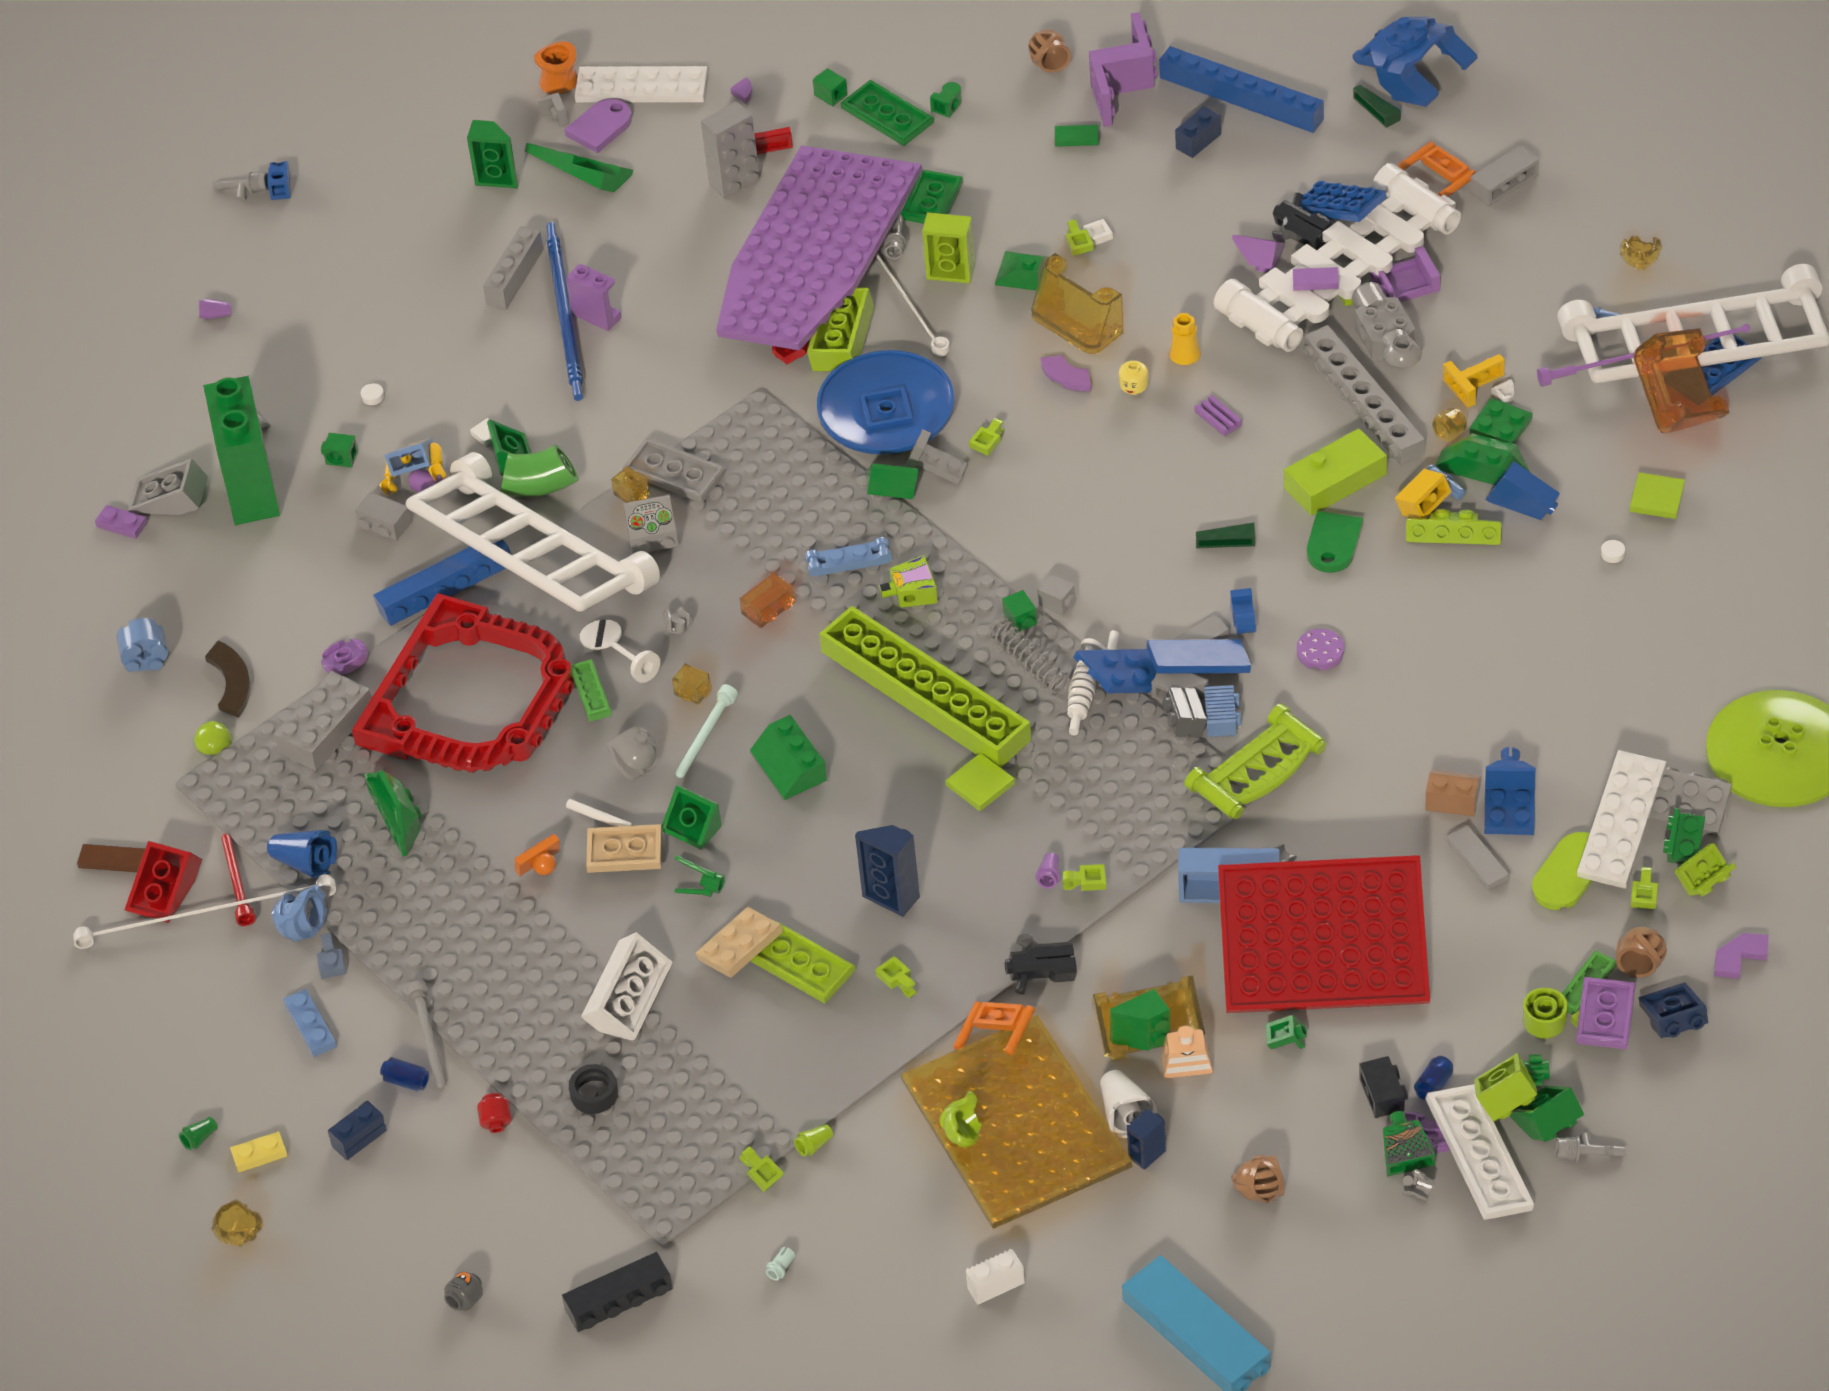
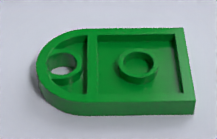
[1307,511,1363,573]

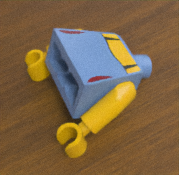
[380,438,446,495]

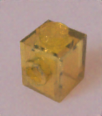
[611,466,649,503]
[672,663,712,705]

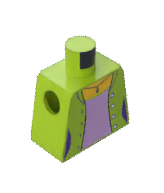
[879,555,938,607]

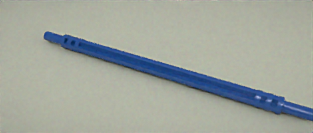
[546,222,583,401]

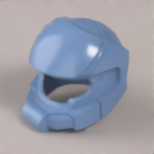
[272,885,327,942]

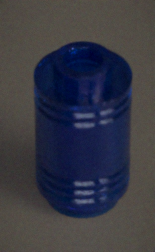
[1414,1056,1453,1100]
[380,1057,429,1091]

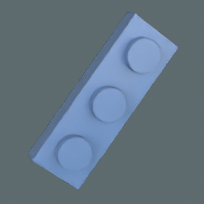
[283,989,336,1057]

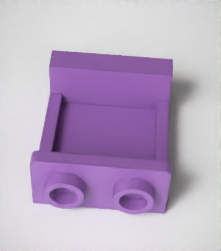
[1370,246,1440,302]
[566,264,622,331]

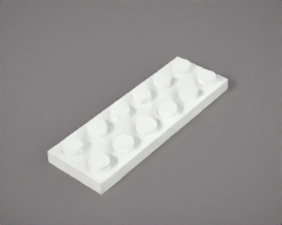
[575,66,708,103]
[1577,750,1666,889]
[1426,1084,1534,1220]

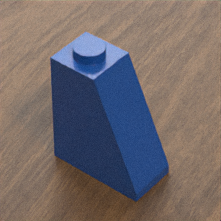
[1485,461,1560,520]

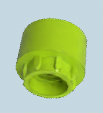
[1522,987,1567,1039]

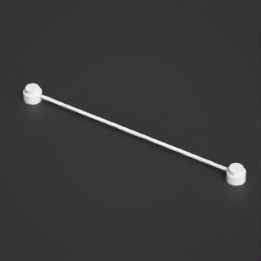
[875,253,950,358]
[73,874,336,949]

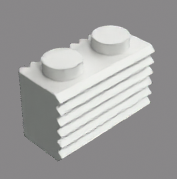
[966,1249,1025,1305]

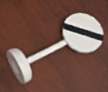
[580,619,660,683]

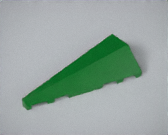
[525,143,633,192]

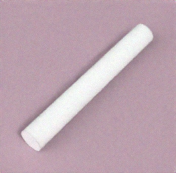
[566,799,634,827]

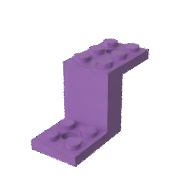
[1089,12,1157,127]

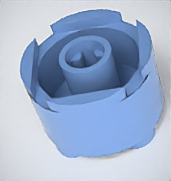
[116,618,168,672]

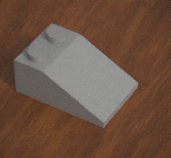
[127,458,208,515]

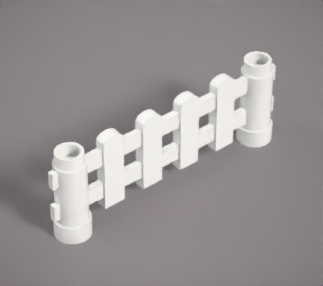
[1214,163,1461,352]

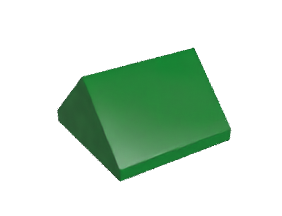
[487,419,531,476]
[867,463,918,499]
[661,785,722,850]

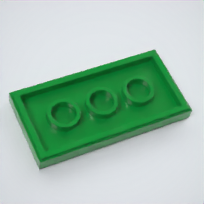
[841,80,934,146]

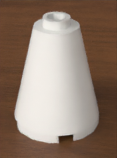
[1100,1070,1158,1138]

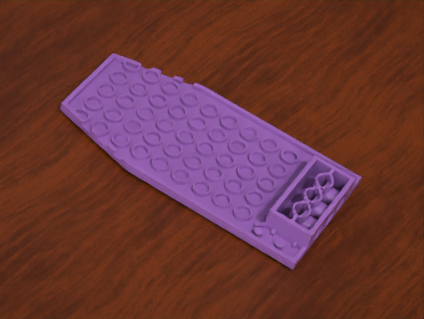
[716,145,923,350]

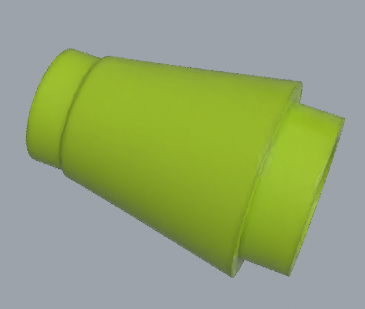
[794,1124,833,1156]

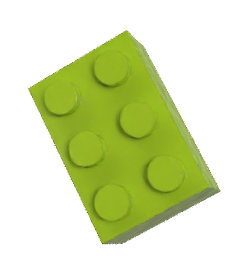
[922,213,975,283]

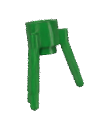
[674,855,725,897]

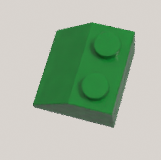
[1110,989,1170,1051]
[1509,1085,1585,1142]

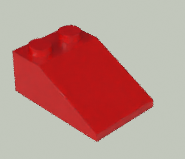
[124,841,202,923]

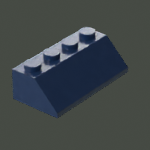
[855,825,920,917]

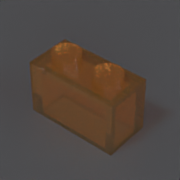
[739,573,795,628]

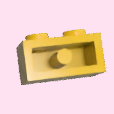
[1395,469,1452,519]

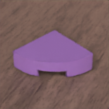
[730,77,752,104]

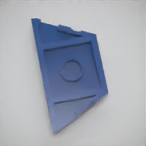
[1073,649,1156,693]

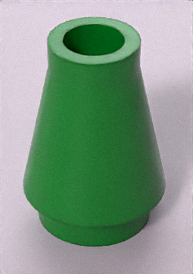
[179,1117,218,1150]

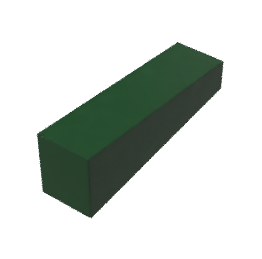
[1353,85,1401,128]
[1196,522,1255,548]

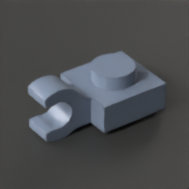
[317,933,346,979]

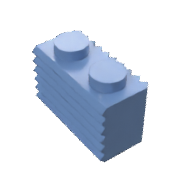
[1204,685,1241,737]

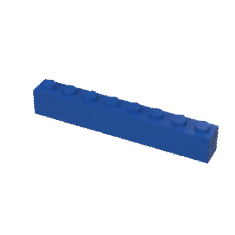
[1159,46,1324,133]

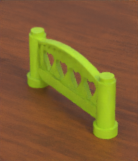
[1184,703,1327,819]

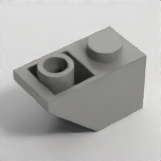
[1151,673,1208,702]

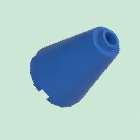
[267,830,338,879]

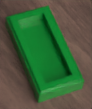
[1055,125,1099,147]

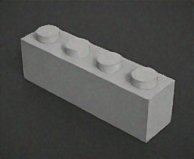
[483,226,544,310]

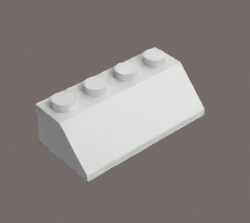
[581,932,673,1040]

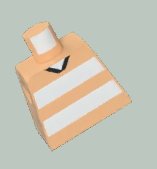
[1161,1026,1213,1079]

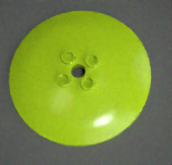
[1706,690,1829,807]

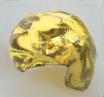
[1620,235,1662,270]
[211,1199,263,1247]

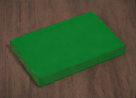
[901,170,963,224]

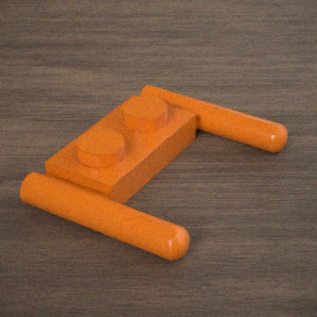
[1397,141,1476,197]
[953,1001,1035,1055]

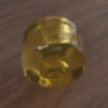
[1432,407,1467,442]

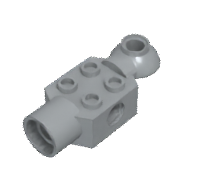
[1352,282,1422,368]

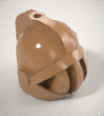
[1028,29,1071,73]
[1616,927,1667,978]
[1231,1155,1284,1203]

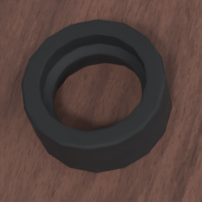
[569,1064,618,1114]

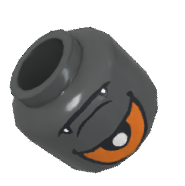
[444,1272,483,1311]

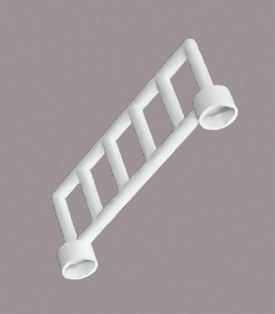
[1557,264,1829,383]
[406,452,660,612]

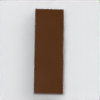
[77,844,145,872]

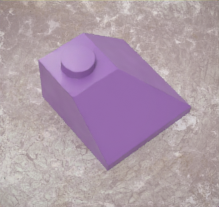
[1232,234,1285,273]

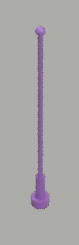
[1537,324,1751,387]

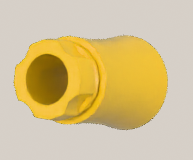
[1169,313,1201,365]

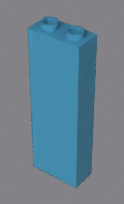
[1122,1255,1271,1391]

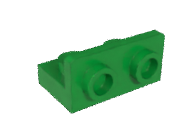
[1663,808,1705,864]

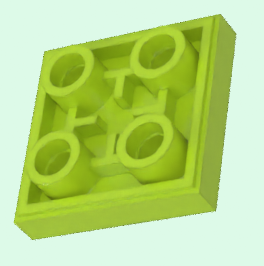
[1629,472,1685,519]
[945,753,1015,811]

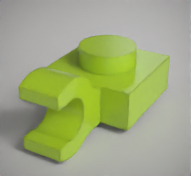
[1065,219,1094,256]
[968,418,1005,456]
[1062,864,1106,891]
[1631,867,1658,909]
[875,956,917,999]
[739,1146,784,1192]

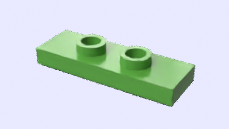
[571,659,612,722]
[1562,950,1617,1015]

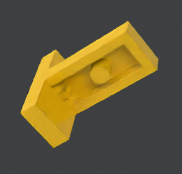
[1443,354,1505,408]

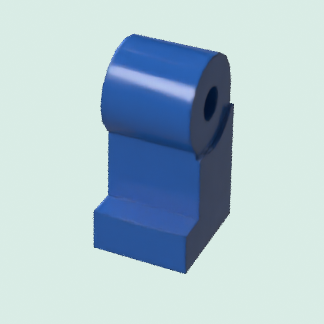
[268,161,290,200]
[1230,588,1256,634]

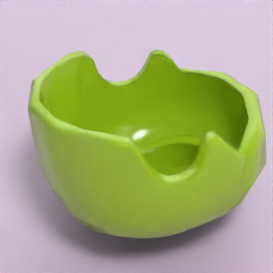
[193,721,233,755]

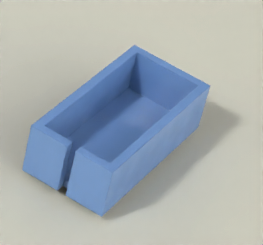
[1178,847,1280,903]

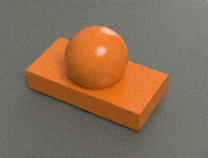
[515,834,560,877]

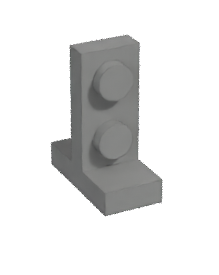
[904,429,967,485]

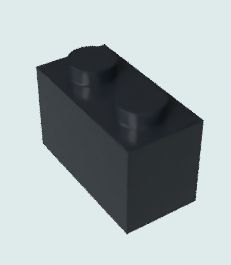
[1359,1056,1408,1118]

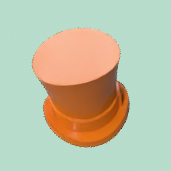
[534,41,578,94]

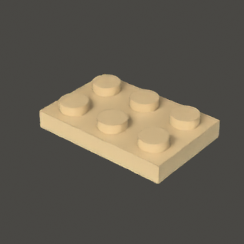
[586,824,662,873]
[695,907,783,978]

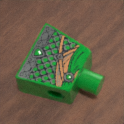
[1383,1111,1435,1177]

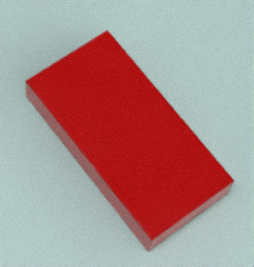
[754,127,793,154]

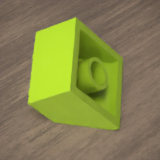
[1474,1053,1537,1122]

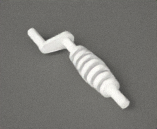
[1067,630,1119,735]

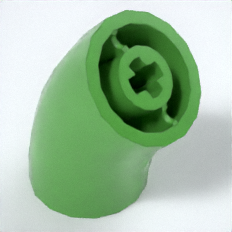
[501,444,579,498]

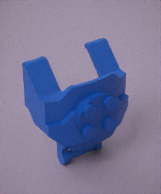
[1352,16,1478,107]

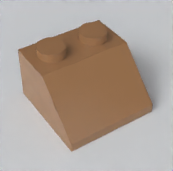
[1425,770,1482,817]

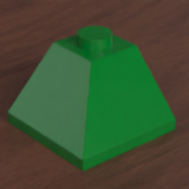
[995,251,1049,291]

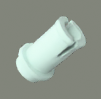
[766,1247,796,1281]

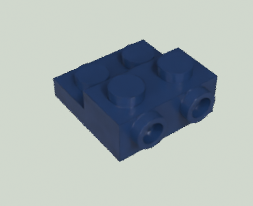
[1638,982,1708,1039]

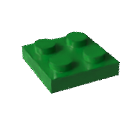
[1469,398,1533,444]

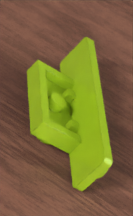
[1406,509,1501,545]

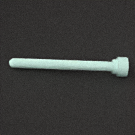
[676,684,738,778]

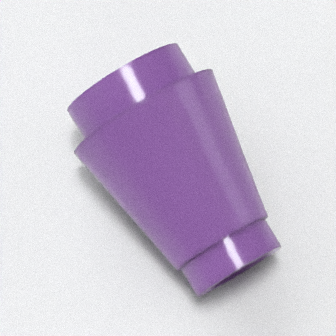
[199,298,231,320]
[1035,853,1060,889]

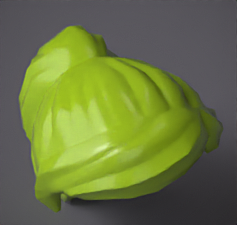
[940,1091,982,1148]

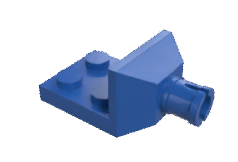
[1484,747,1536,835]

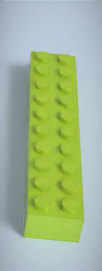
[819,606,1031,768]

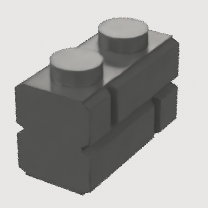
[1162,687,1207,737]

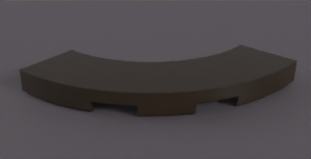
[205,641,250,718]

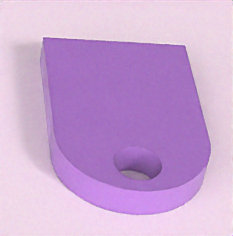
[564,99,632,153]

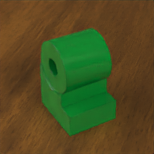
[930,82,962,118]

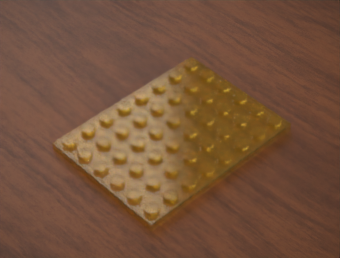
[901,1015,1132,1229]

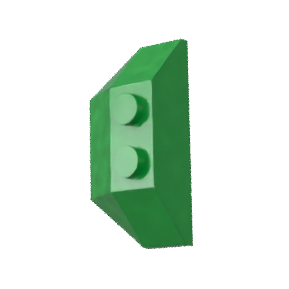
[1435,433,1531,485]
[364,770,422,857]

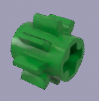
[1523,1054,1550,1086]

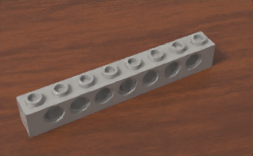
[1303,325,1425,465]

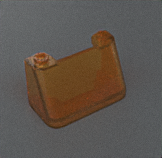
[1634,328,1730,434]

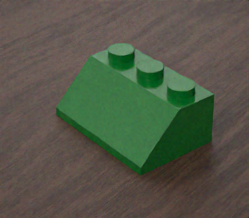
[467,120,519,189]
[750,714,827,801]

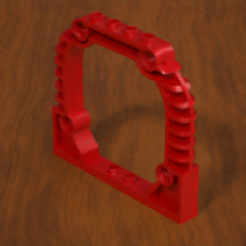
[352,593,574,773]

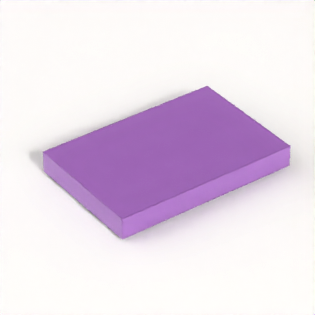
[1576,977,1635,1049]

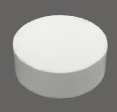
[361,383,384,405]
[1601,540,1625,563]

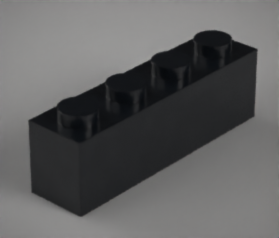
[562,1251,673,1332]

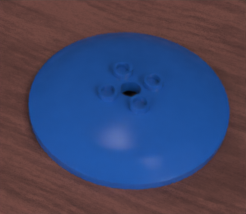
[817,350,954,454]

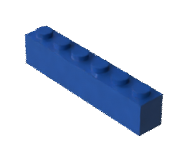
[373,539,511,626]

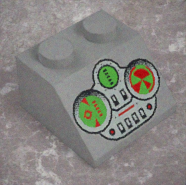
[623,495,679,554]

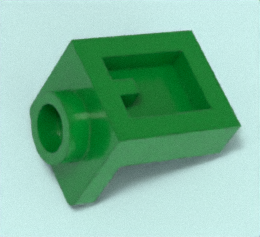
[1266,1015,1307,1050]

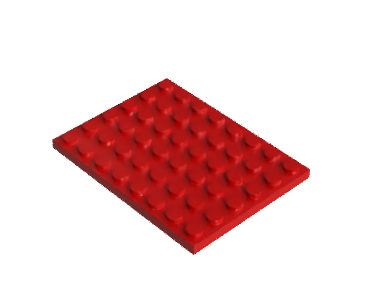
[1218,855,1430,1013]

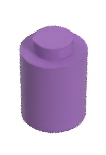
[408,468,445,492]

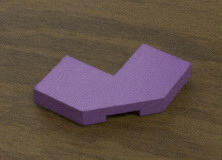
[1714,933,1769,978]

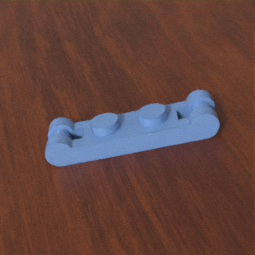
[805,537,892,576]

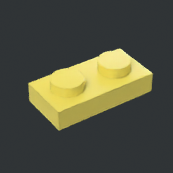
[230,1131,287,1173]

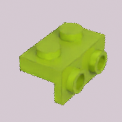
[1674,843,1736,897]

